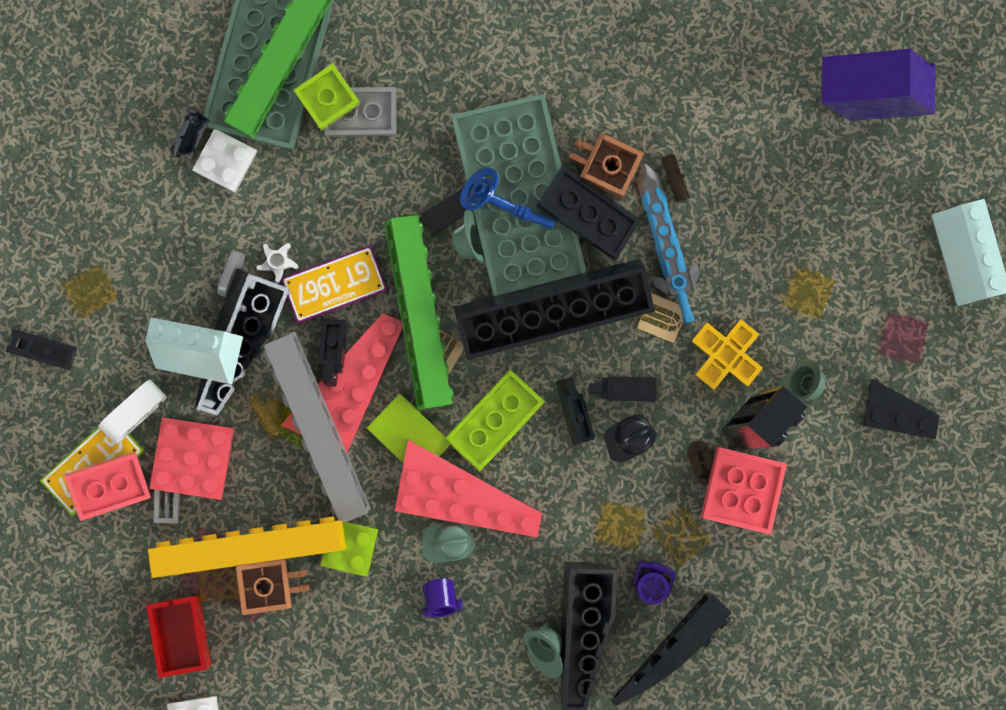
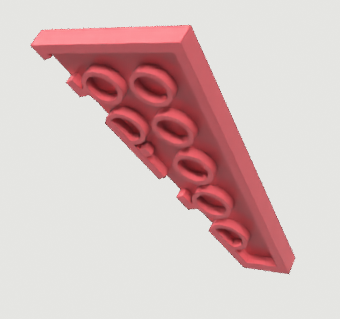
[281,313,403,453]
[395,439,542,537]

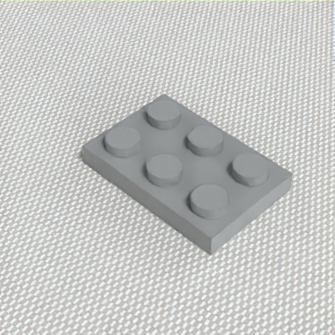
[325,87,397,137]

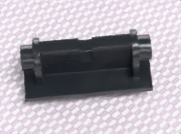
[171,107,209,160]

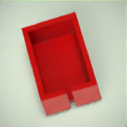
[146,594,212,678]

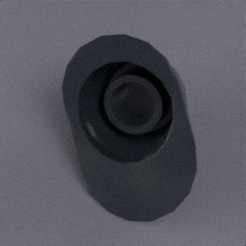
[603,414,656,462]

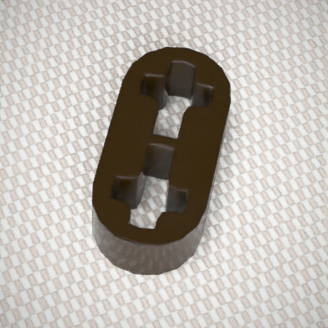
[687,441,713,485]

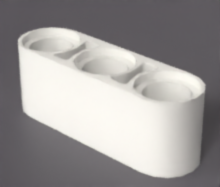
[98,380,167,444]

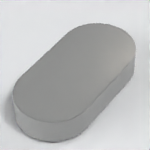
[217,251,245,298]

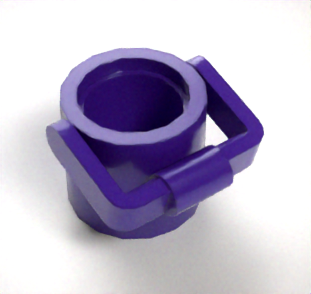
[631,560,675,605]
[422,578,465,618]

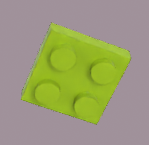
[294,63,361,131]
[320,519,379,577]

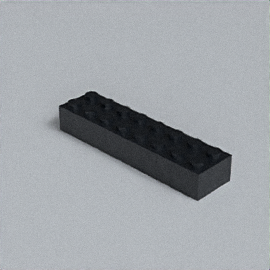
[454,259,655,360]
[722,386,807,449]

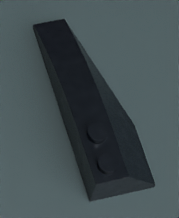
[195,268,290,416]
[561,562,618,710]
[611,591,732,706]

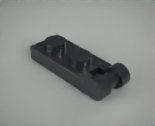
[6,329,77,370]

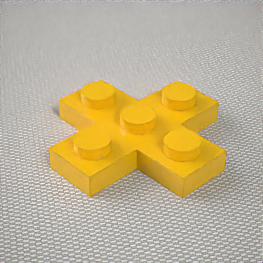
[691,319,763,390]

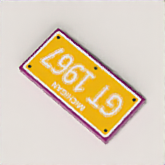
[281,245,388,324]

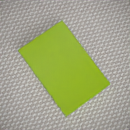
[367,394,450,464]

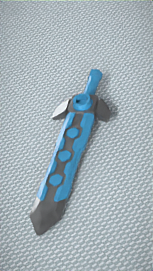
[636,164,700,324]

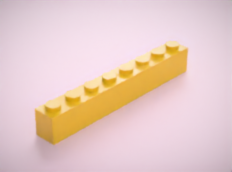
[148,516,346,578]

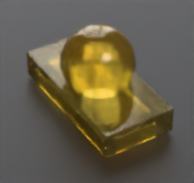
[249,391,287,441]

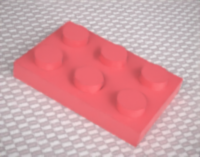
[64,451,151,521]

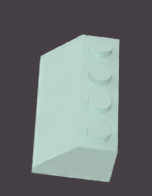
[931,199,1006,306]
[145,318,243,384]

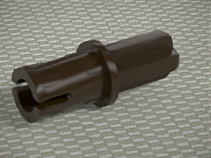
[662,154,690,203]

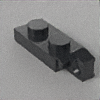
[318,320,348,387]
[589,376,656,402]
[556,377,595,445]

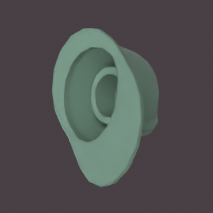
[451,210,485,262]
[778,360,827,403]
[423,522,475,563]
[523,623,563,679]

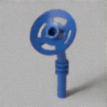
[460,168,556,229]

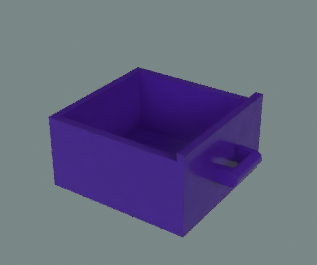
[822,48,936,121]

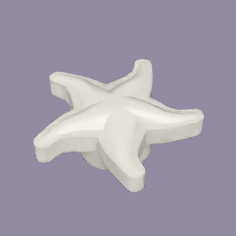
[256,243,299,283]

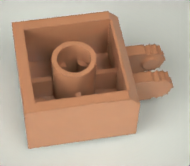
[568,133,644,201]
[236,559,309,615]

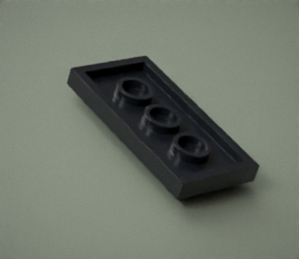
[537,165,641,261]

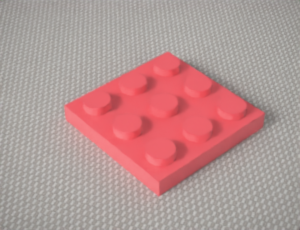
[149,418,234,500]
[700,447,787,535]

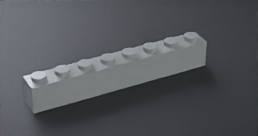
[263,332,371,523]

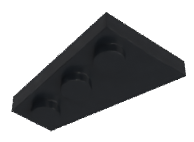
[863,379,940,439]

